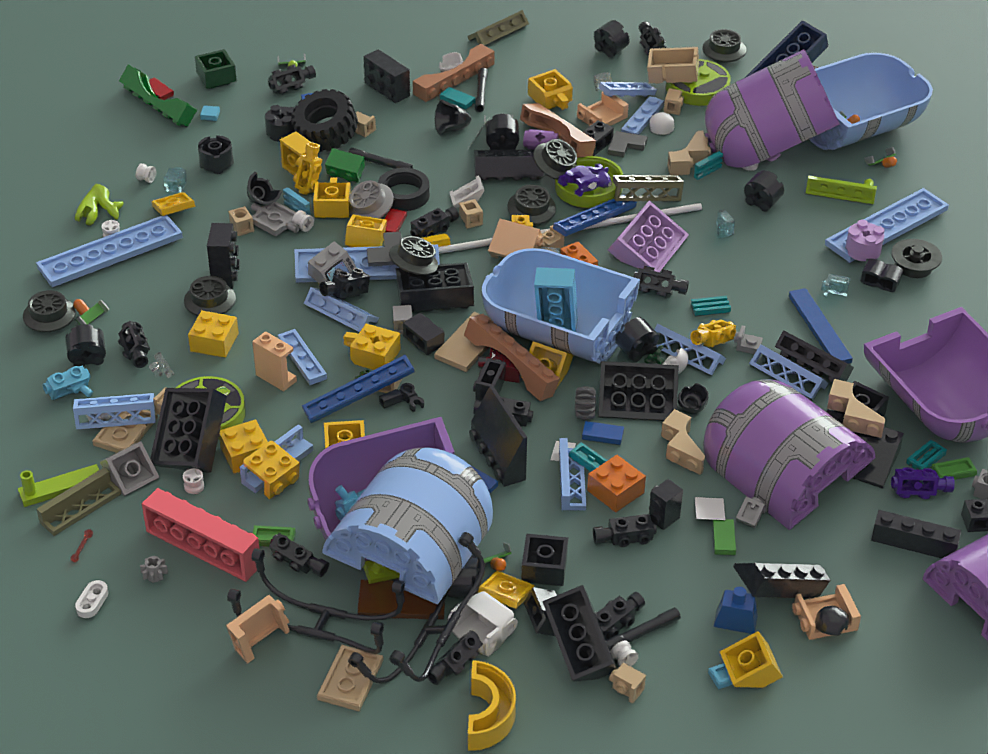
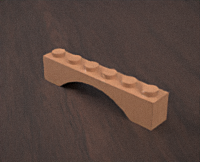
[413,44,495,102]
[520,103,596,157]
[464,314,560,401]

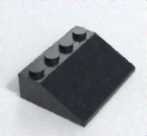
[474,149,543,180]
[395,262,474,312]
[598,361,679,421]
[469,386,527,487]
[150,388,227,473]
[826,409,904,489]

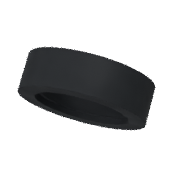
[378,168,430,211]

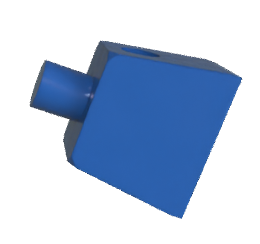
[714,586,758,634]

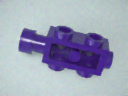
[891,467,955,499]

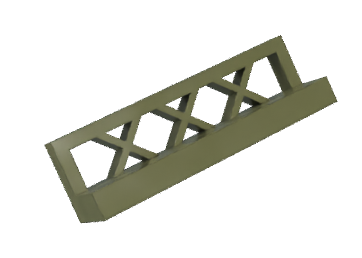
[467,10,529,45]
[613,175,684,201]
[37,467,122,536]

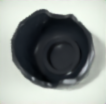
[678,383,709,413]
[815,606,849,636]

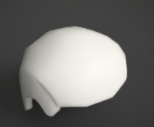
[439,52,463,72]
[649,112,674,135]
[663,348,688,374]

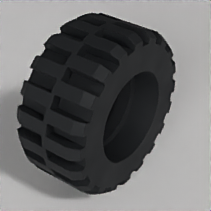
[291,89,358,152]

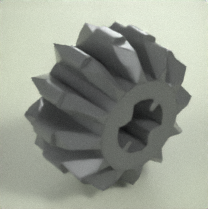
[575,386,596,420]

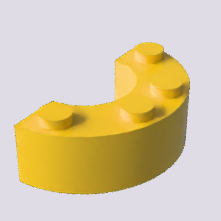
[468,660,516,751]

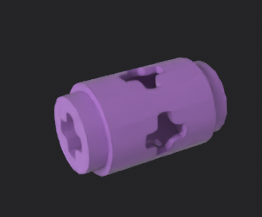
[523,129,559,149]

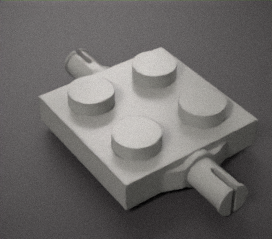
[251,202,299,236]

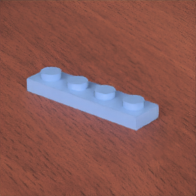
[598,82,657,97]
[621,96,664,135]
[278,329,327,385]

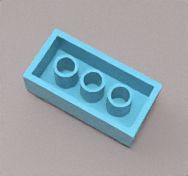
[534,267,578,332]

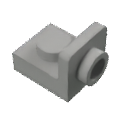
[734,326,763,354]
[736,497,766,528]

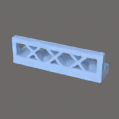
[304,287,379,332]
[654,323,726,375]
[749,344,828,400]
[73,393,156,430]
[240,425,314,494]
[559,438,586,510]

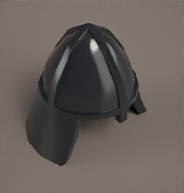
[435,100,472,134]
[247,171,282,205]

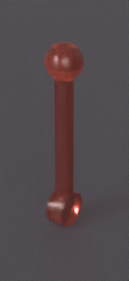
[71,529,93,562]

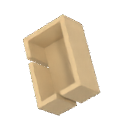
[647,47,699,84]

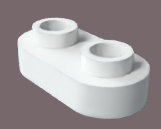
[75,580,108,618]

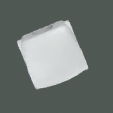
[448,592,518,657]

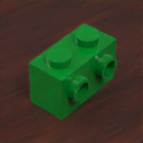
[325,148,365,182]

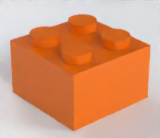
[587,455,646,512]

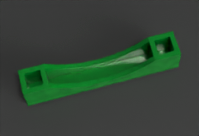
[119,64,197,127]

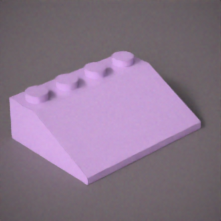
[608,201,689,272]

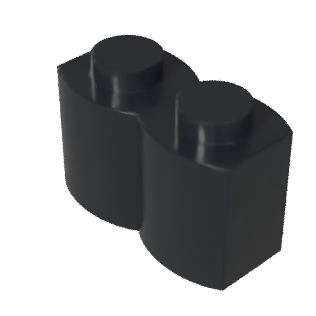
[860,259,903,292]

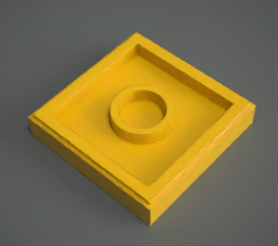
[151,192,195,216]
[478,571,535,609]

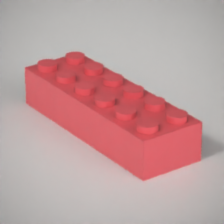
[142,488,259,582]

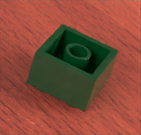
[195,49,237,89]

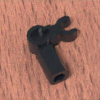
[379,383,424,412]

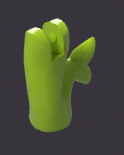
[75,184,123,226]

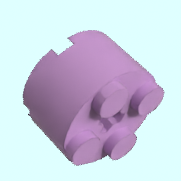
[845,220,884,261]

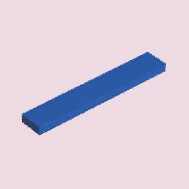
[553,194,637,237]
[788,288,853,364]
[302,355,415,423]

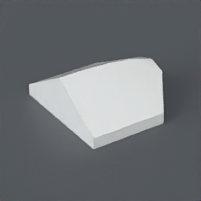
[449,176,484,208]

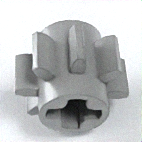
[140,556,168,583]

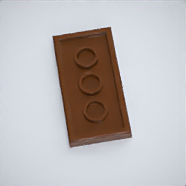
[357,580,445,620]

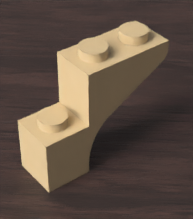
[667,131,711,175]
[827,379,885,438]
[661,409,705,475]

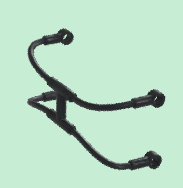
[348,532,485,683]
[227,548,405,654]

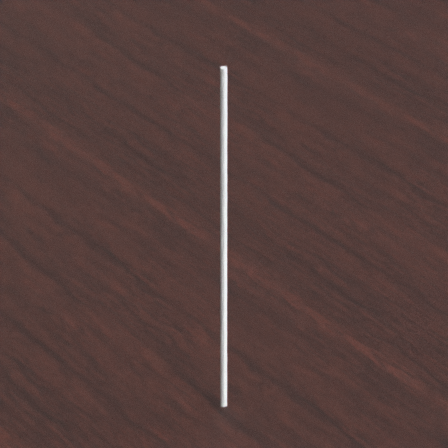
[438,203,702,254]

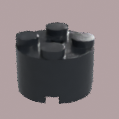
[594,20,629,58]
[265,105,295,142]
[486,114,519,150]
[198,135,234,174]
[744,170,784,212]
[615,317,659,363]
[65,324,106,367]
[448,555,481,598]

